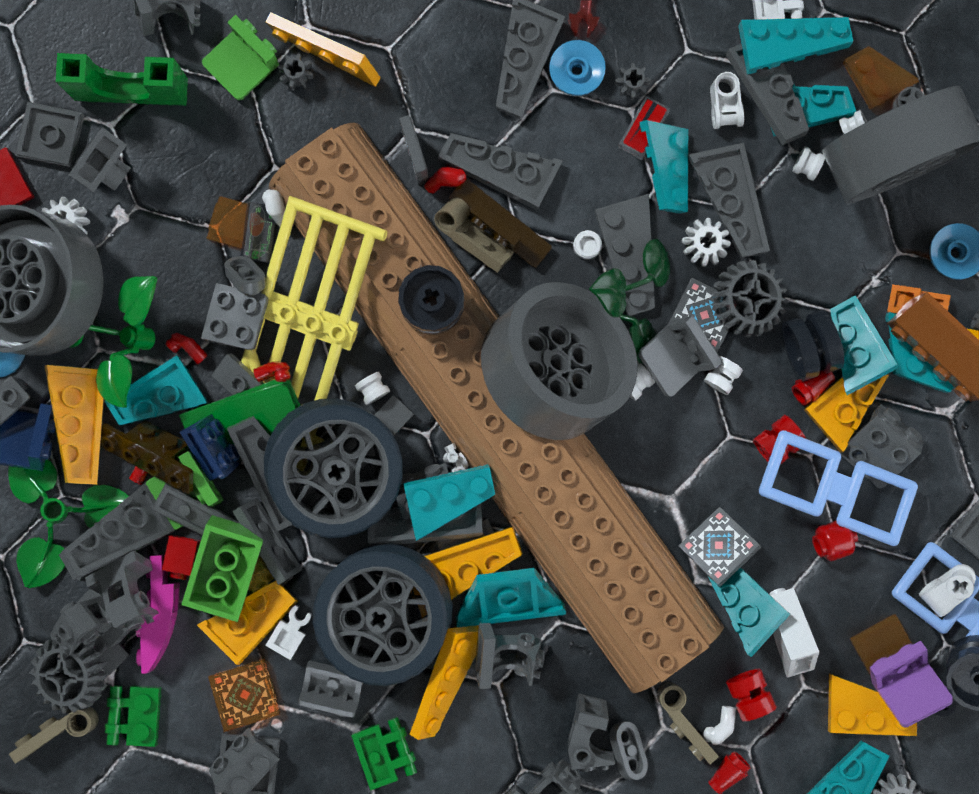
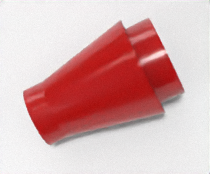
[792,370,835,405]
[708,751,751,794]

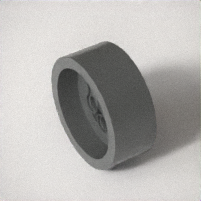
[822,86,979,205]
[0,205,103,356]
[481,282,638,440]

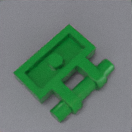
[104,685,161,747]
[351,717,417,791]

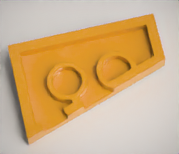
[804,374,888,453]
[828,674,917,736]

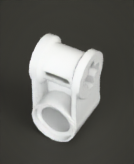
[710,72,744,129]
[919,564,976,617]

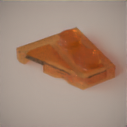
[842,46,919,110]

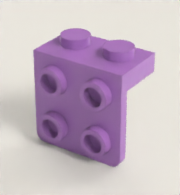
[870,641,953,727]

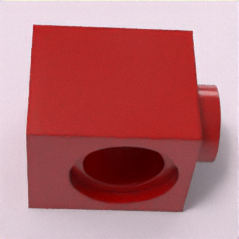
[162,535,201,580]

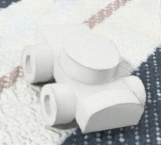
[443,443,469,472]

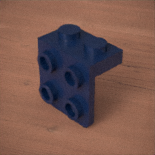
[0,404,56,471]
[180,414,241,481]

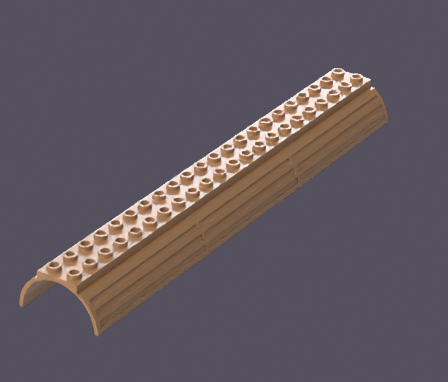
[269,123,724,693]

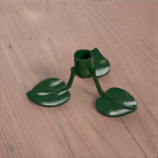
[589,239,670,368]

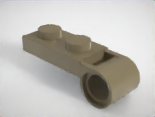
[434,198,514,273]
[657,682,719,764]
[9,707,99,764]

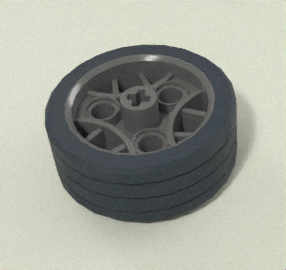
[264,398,402,538]
[313,544,452,686]

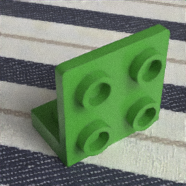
[146,451,224,530]

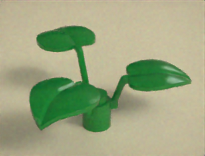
[70,276,158,408]
[8,460,128,588]

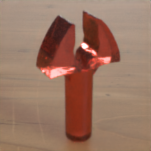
[569,0,600,37]

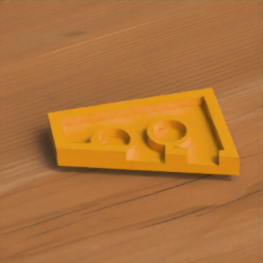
[197,581,298,665]

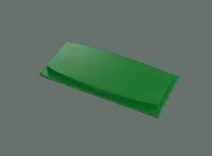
[179,379,300,447]

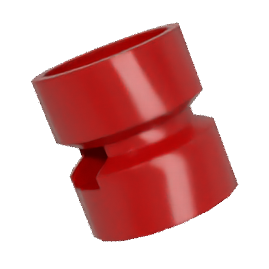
[753,415,806,465]
[726,668,777,721]

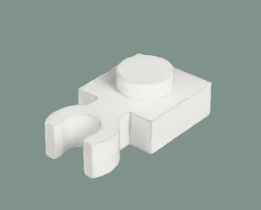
[266,605,312,660]

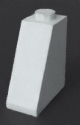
[769,588,819,678]

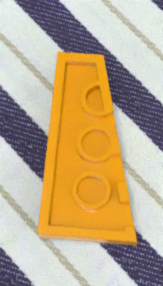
[266,13,381,87]
[45,365,103,485]
[413,527,522,618]
[409,625,479,740]

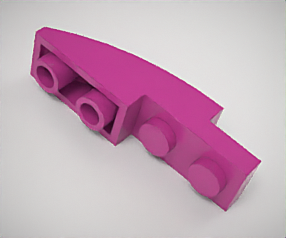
[136,555,180,674]

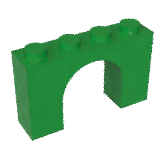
[55,53,188,106]

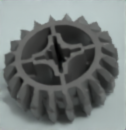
[711,260,789,337]
[29,639,109,713]

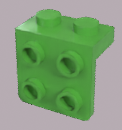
[202,15,279,101]

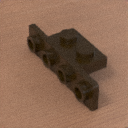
[449,178,552,268]
[100,420,193,494]

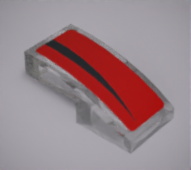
[618,95,670,160]

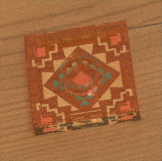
[208,658,281,732]

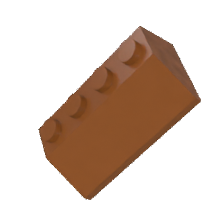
[887,292,979,402]

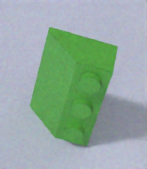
[182,515,264,622]

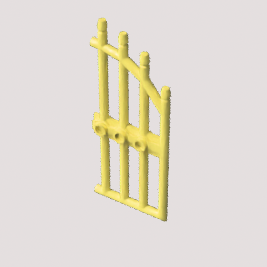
[241,196,387,471]

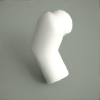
[262,189,285,227]
[703,706,736,745]

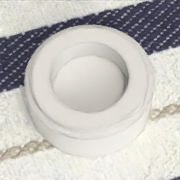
[573,230,602,260]

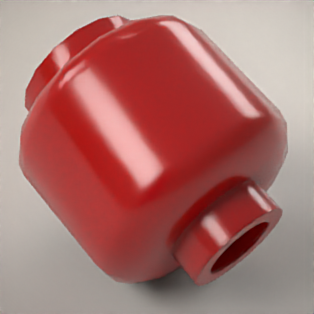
[812,521,858,561]

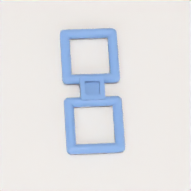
[759,430,918,546]
[892,542,979,636]

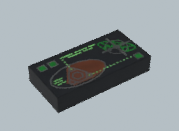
[240,202,275,263]

